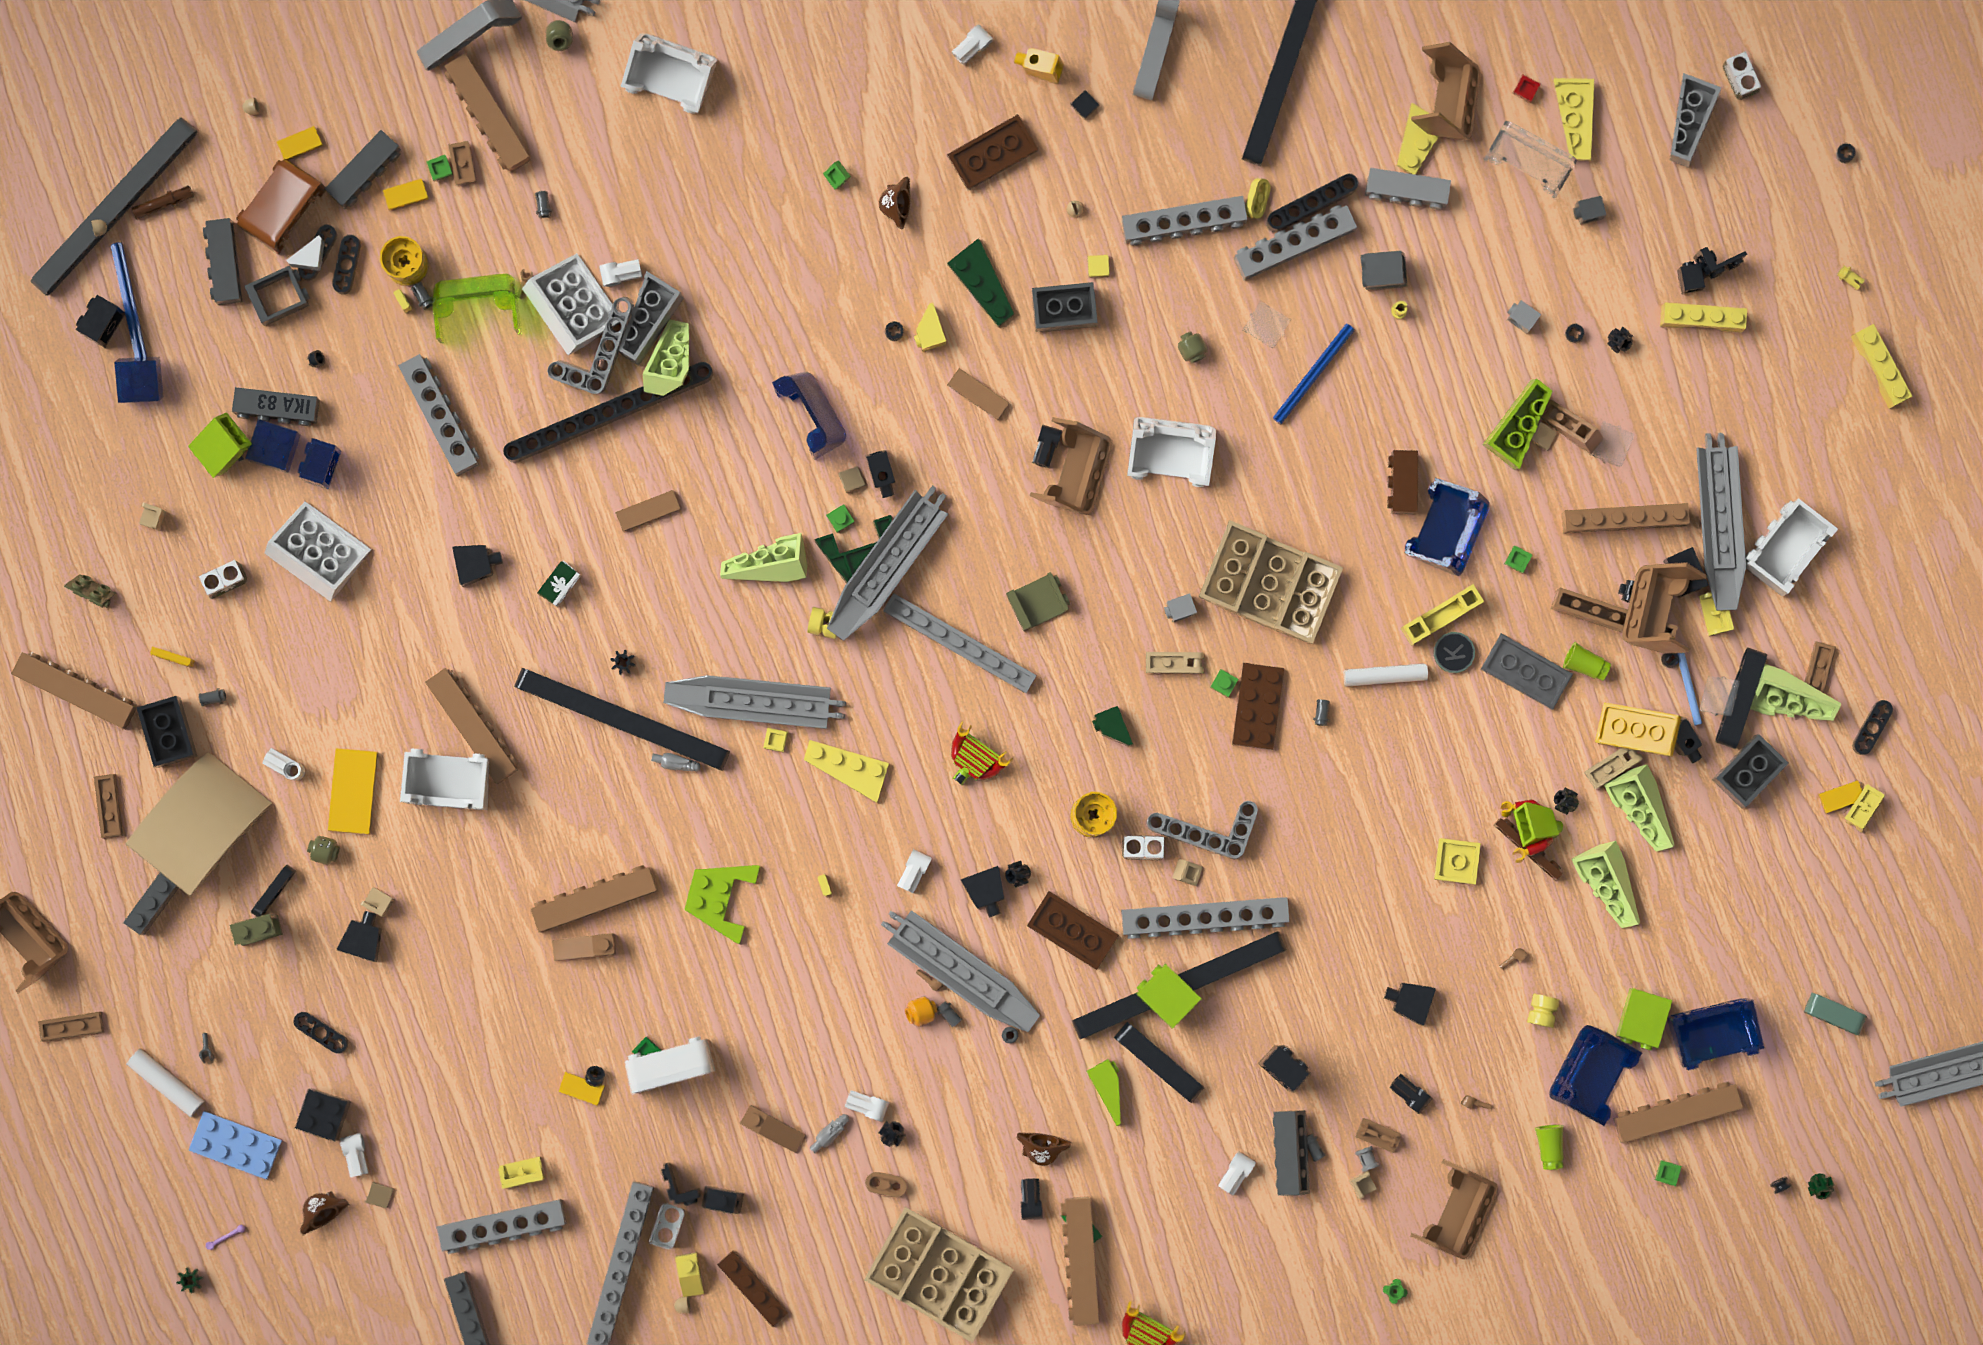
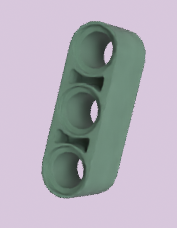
[1804,993,1867,1036]

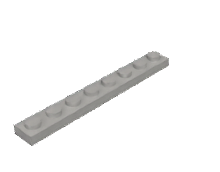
[883,593,1036,693]

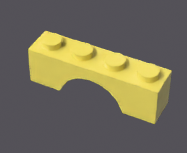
[1660,302,1747,333]
[1851,324,1912,409]
[1400,584,1484,646]

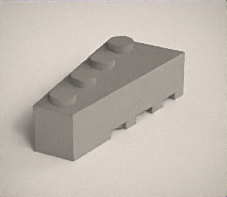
[1670,73,1722,168]
[618,271,684,366]

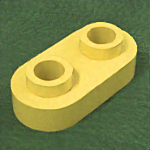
[1245,178,1271,219]

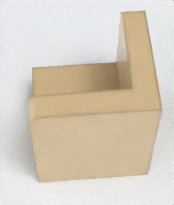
[139,503,166,531]
[360,888,394,917]
[1348,1171,1377,1199]

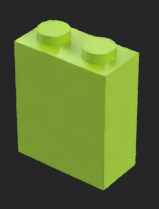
[188,412,252,478]
[1136,964,1201,1029]
[1616,988,1672,1051]

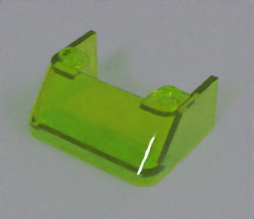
[433,273,522,344]

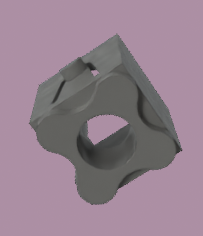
[1361,251,1407,290]

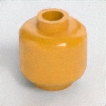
[905,996,937,1027]

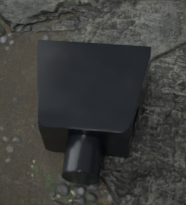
[865,450,895,498]
[452,545,503,587]
[1674,717,1702,763]
[961,866,1004,918]
[337,911,382,962]
[1384,983,1436,1026]
[701,1185,744,1214]

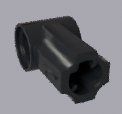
[1032,424,1062,468]
[1389,1074,1433,1114]
[1021,1178,1043,1220]

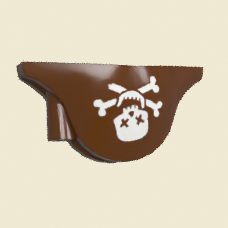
[879,177,910,230]
[1017,1133,1071,1166]
[300,1191,349,1235]

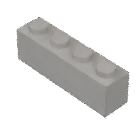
[1365,168,1451,210]

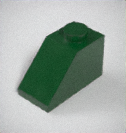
[1092,706,1133,747]

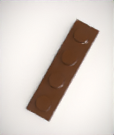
[1493,818,1563,880]
[717,1251,788,1327]

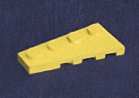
[1553,78,1594,161]
[804,740,889,803]

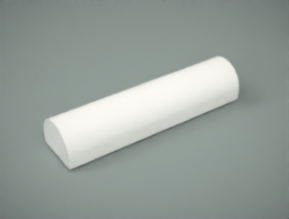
[1343,664,1428,687]
[126,1049,204,1117]

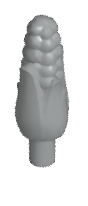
[651,753,701,772]
[810,1114,849,1154]

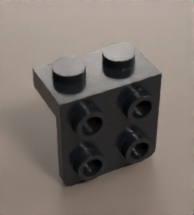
[661,1162,701,1206]

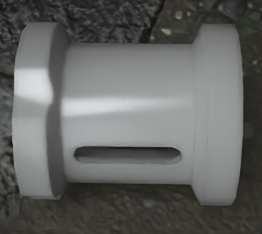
[1355,1146,1379,1172]

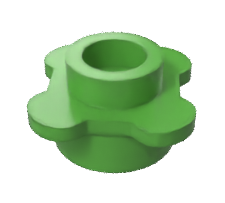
[1383,1279,1408,1304]

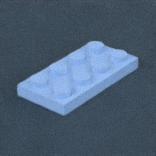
[189,1111,282,1180]

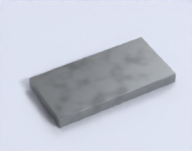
[1481,633,1573,710]

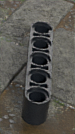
[1266,174,1358,233]
[1715,647,1767,749]
[1114,1022,1205,1104]

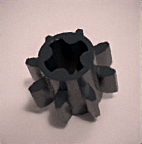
[1607,327,1633,353]
[1618,580,1634,603]
[610,650,636,675]
[1553,787,1579,815]
[1005,860,1031,888]
[878,1121,906,1147]

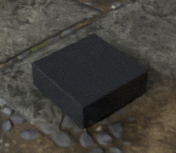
[1070,90,1099,120]

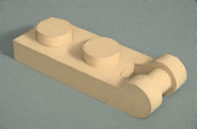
[1146,652,1204,674]
[1584,748,1643,789]

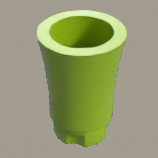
[1563,642,1611,681]
[1535,1125,1564,1170]

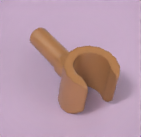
[517,269,533,299]
[1499,948,1527,969]
[916,969,943,991]
[1461,1095,1491,1110]

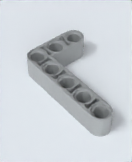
[416,0,522,71]
[1133,0,1180,100]
[547,297,634,394]
[1146,801,1258,859]

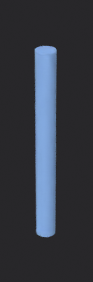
[1676,653,1703,725]

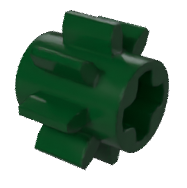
[1808,1173,1834,1200]
[176,1267,204,1293]

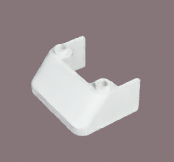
[625,1036,716,1094]

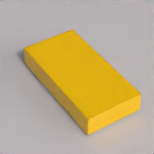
[276,126,323,160]
[383,178,429,211]
[150,646,195,668]
[1818,780,1862,813]
[558,1072,605,1106]

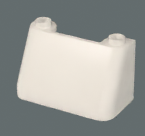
[620,33,717,113]
[1127,417,1216,487]
[400,749,489,810]

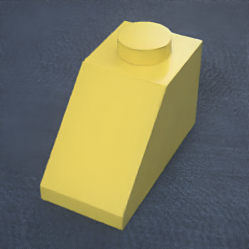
[914,303,946,352]
[675,1252,704,1297]

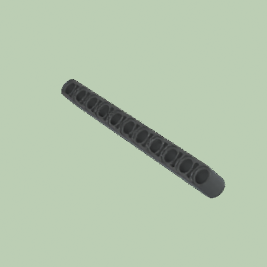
[31,117,197,296]

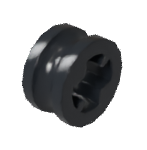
[1836,143,1856,163]
[885,321,904,341]
[1565,324,1584,343]
[585,1066,605,1087]
[1770,1176,1792,1194]

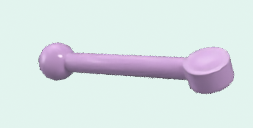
[205,1225,245,1250]

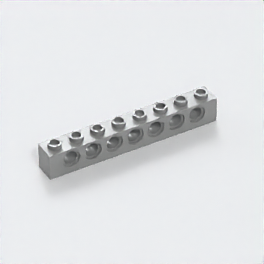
[1121,897,1289,939]
[586,1181,654,1345]

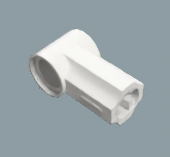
[952,24,993,65]
[599,259,642,287]
[262,748,305,781]
[897,849,932,893]
[845,1090,889,1122]
[340,1133,369,1177]
[1218,1151,1256,1195]

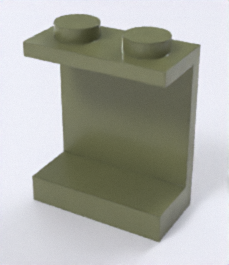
[1006,572,1070,632]
[229,914,283,946]

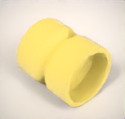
[807,607,836,639]
[1527,994,1560,1028]

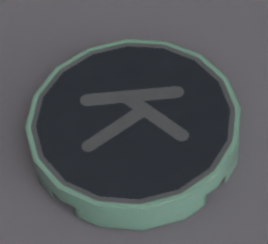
[1433,632,1475,673]

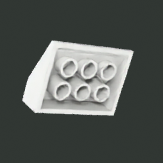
[522,253,620,356]
[264,501,371,602]

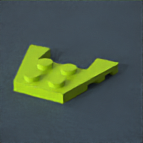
[684,865,760,944]

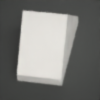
[286,236,324,271]

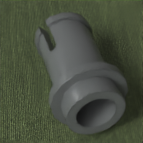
[535,191,552,218]
[411,282,434,310]
[199,688,226,707]
[1313,699,1330,726]
[937,1001,962,1028]
[1002,1027,1018,1043]
[1307,1133,1325,1161]

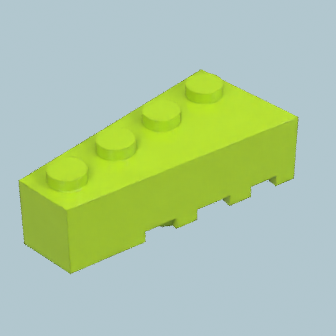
[1482,378,1552,470]

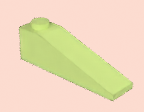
[643,320,689,396]
[720,533,807,582]
[1750,664,1841,721]
[1604,765,1674,852]
[1572,841,1640,928]

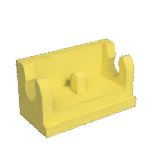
[1699,592,1734,636]
[1845,784,1885,833]
[498,1157,545,1189]

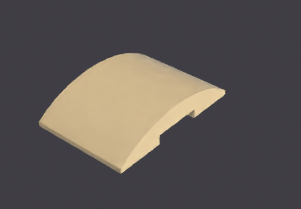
[1199,520,1343,644]
[126,752,272,896]
[864,1207,1014,1343]

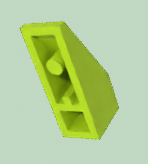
[1086,1059,1121,1126]

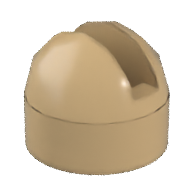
[243,98,260,115]
[1067,200,1083,218]
[91,220,107,237]
[674,1296,690,1314]

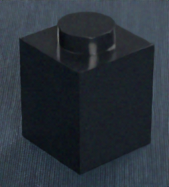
[1677,261,1705,294]

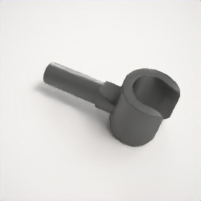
[199,1033,215,1064]

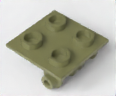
[64,574,116,608]

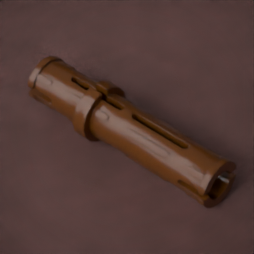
[131,185,194,220]

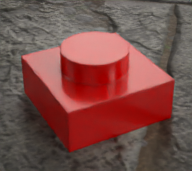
[1512,75,1541,103]

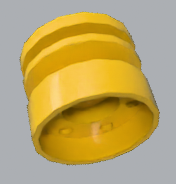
[380,236,429,286]
[1070,792,1117,837]

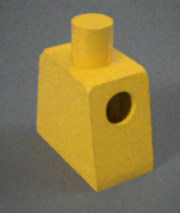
[1014,48,1064,84]

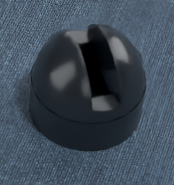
[307,350,325,368]
[1661,653,1679,668]

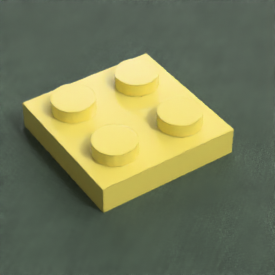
[1434,838,1481,885]

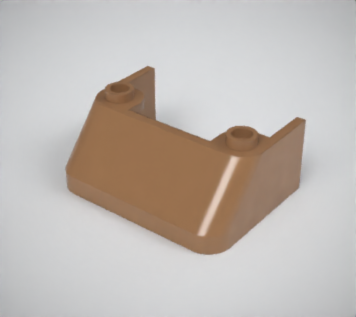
[1411,42,1480,140]
[1030,417,1112,515]
[1622,563,1707,654]
[0,892,68,994]
[1410,1159,1498,1260]

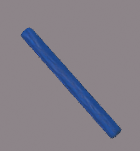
[111,242,147,362]
[1273,324,1354,424]

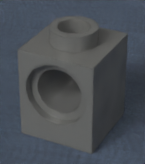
[1573,196,1606,224]

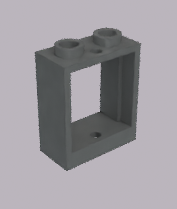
[245,266,310,326]

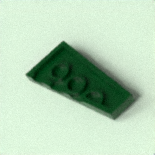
[947,238,1014,327]

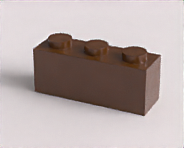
[1387,450,1418,514]

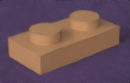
[448,141,476,186]

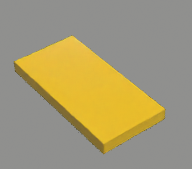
[1595,702,1681,757]
[328,748,378,834]

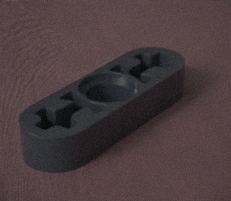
[298,225,337,280]
[332,235,361,294]
[1852,700,1893,755]
[251,864,296,917]
[293,1012,348,1053]

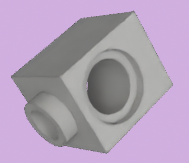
[1507,300,1541,334]
[1164,593,1197,622]

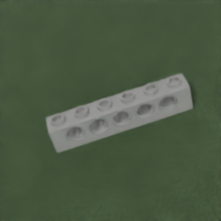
[1121,196,1247,246]
[1234,205,1357,280]
[398,354,480,476]
[437,1199,567,1254]

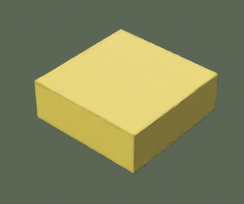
[1088,255,1109,277]
[393,289,412,313]
[763,728,788,752]
[818,874,832,896]

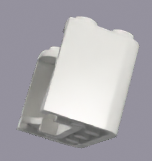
[1745,498,1838,596]

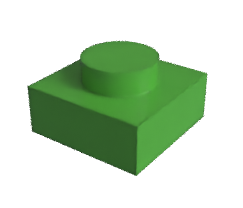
[426,155,453,182]
[823,160,851,190]
[826,504,855,533]
[1504,545,1532,574]
[1210,669,1238,697]
[1655,1160,1682,1186]

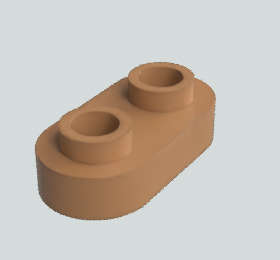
[865,1172,907,1197]

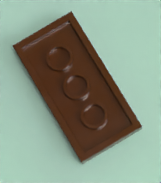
[947,114,1039,190]
[1232,663,1284,750]
[1027,891,1119,970]

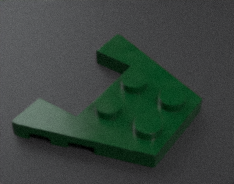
[815,515,892,584]

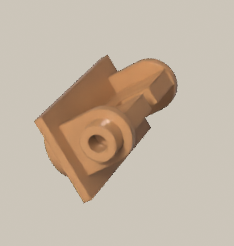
[1355,1118,1401,1153]

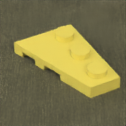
[1397,103,1439,174]

